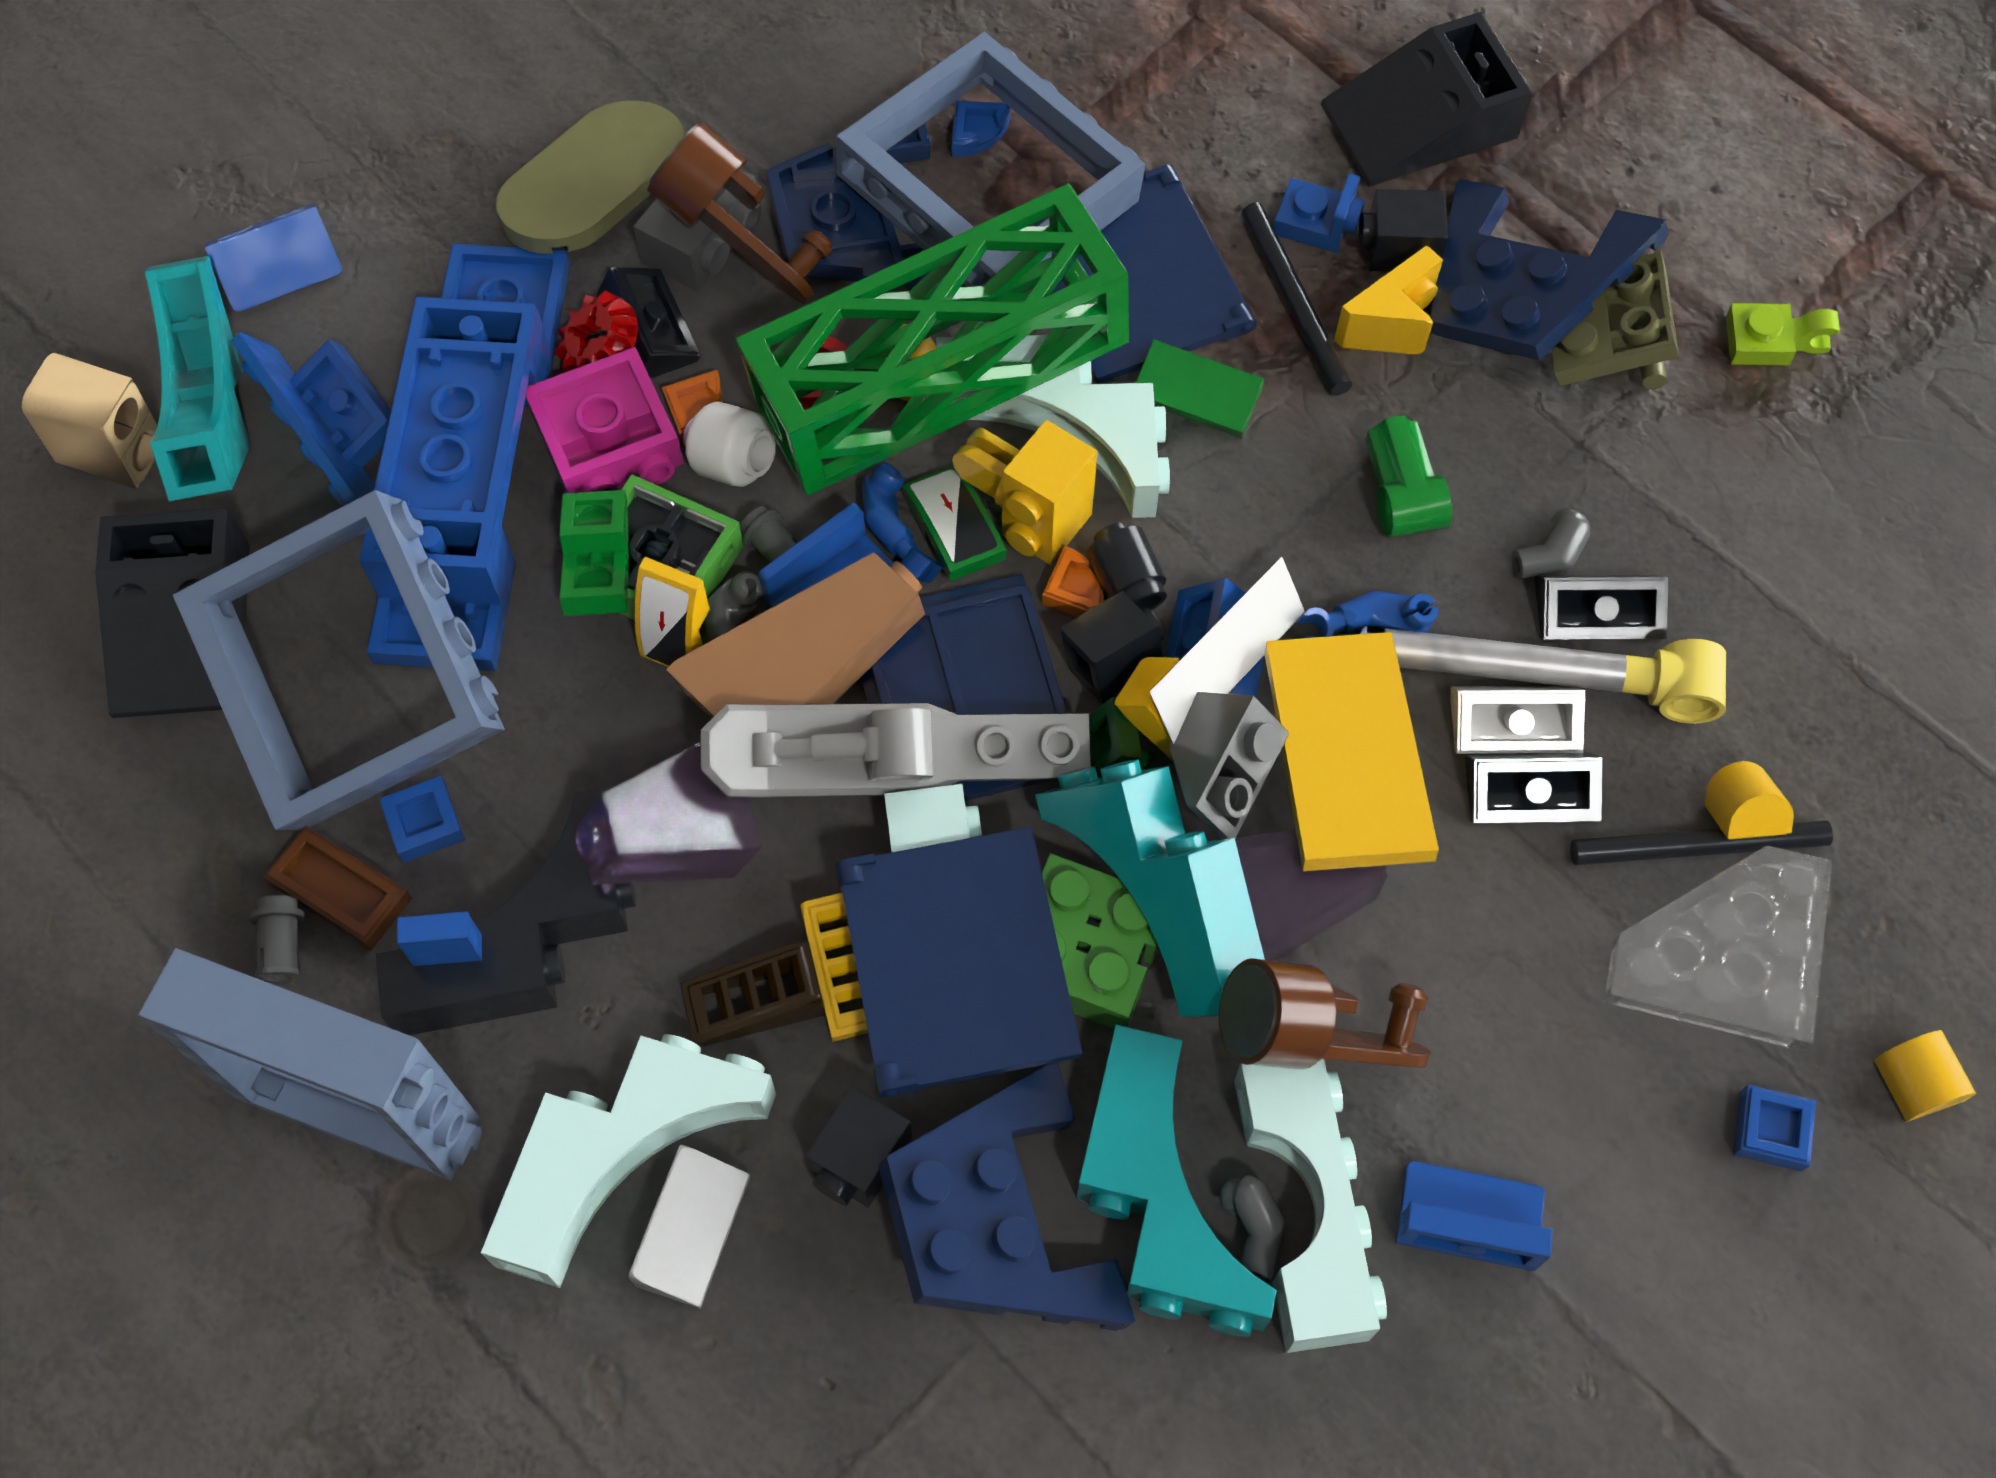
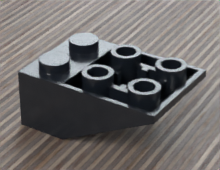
[1321,12,1533,187]
[95,508,250,718]

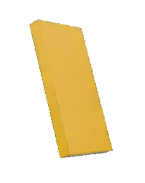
[1265,632,1439,872]

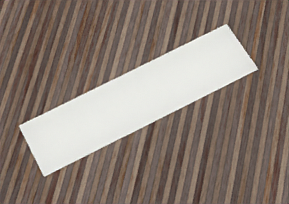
[1150,557,1305,744]

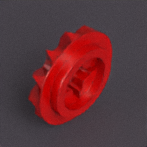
[554,291,638,372]

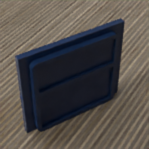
[860,574,1067,801]

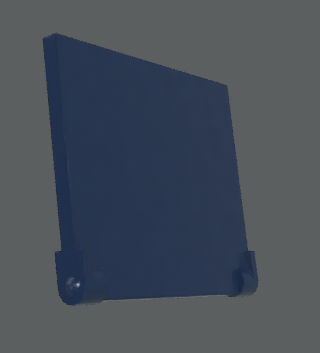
[1027,165,1257,384]
[835,827,1082,1097]

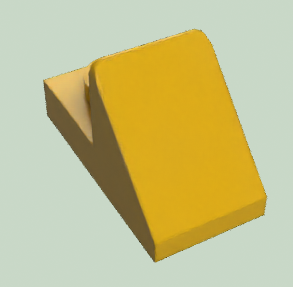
[1334,246,1443,355]

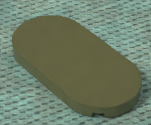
[496,101,684,254]

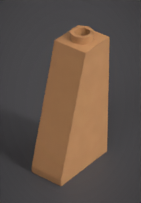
[666,552,925,719]

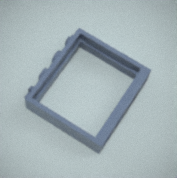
[836,32,1146,287]
[173,490,505,830]
[138,948,482,1181]

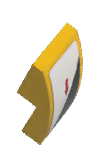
[635,557,710,667]

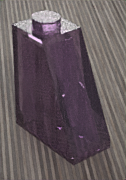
[576,743,762,885]
[1208,830,1388,961]

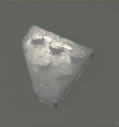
[1604,845,1832,1051]

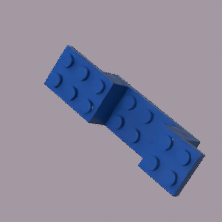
[359,244,570,671]

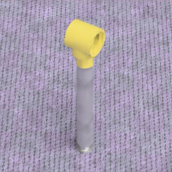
[1360,626,1726,724]

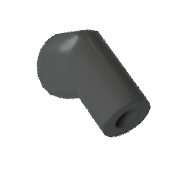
[1512,509,1591,579]
[705,572,762,643]
[1219,1175,1285,1282]

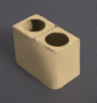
[22,353,157,489]

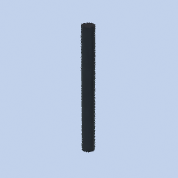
[1241,202,1352,396]
[1570,820,1833,865]

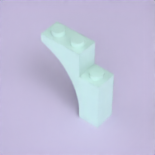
[936,335,1170,518]
[481,1034,776,1288]

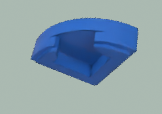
[952,100,1011,157]

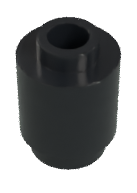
[1087,522,1167,611]

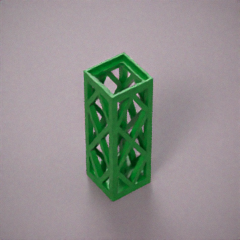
[735,183,1129,496]

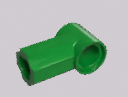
[1365,415,1452,538]

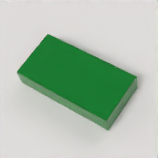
[1136,339,1264,439]

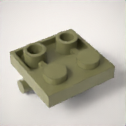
[1552,251,1679,389]

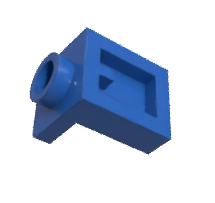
[1274,173,1365,253]

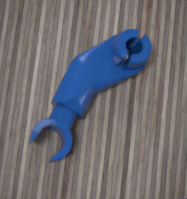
[862,462,943,583]
[1297,591,1438,638]

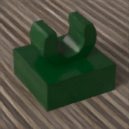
[1089,698,1156,777]

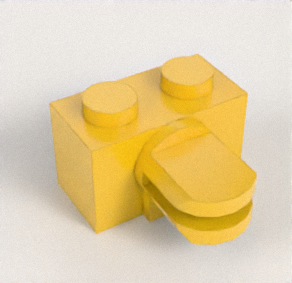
[952,420,1097,565]

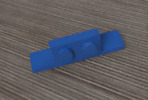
[231,332,391,506]

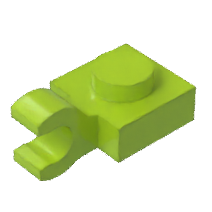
[1726,303,1840,366]

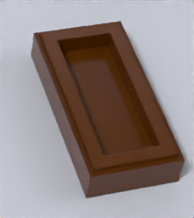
[263,826,412,950]

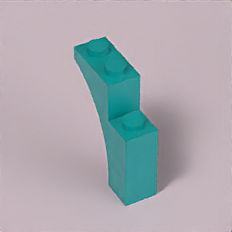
[145,256,251,502]
[1035,759,1265,1017]
[1076,1025,1277,1337]

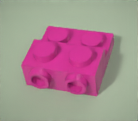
[526,347,684,493]

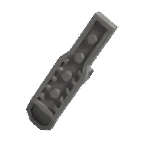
[700,703,1091,798]

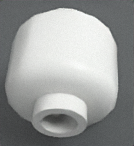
[683,402,776,487]

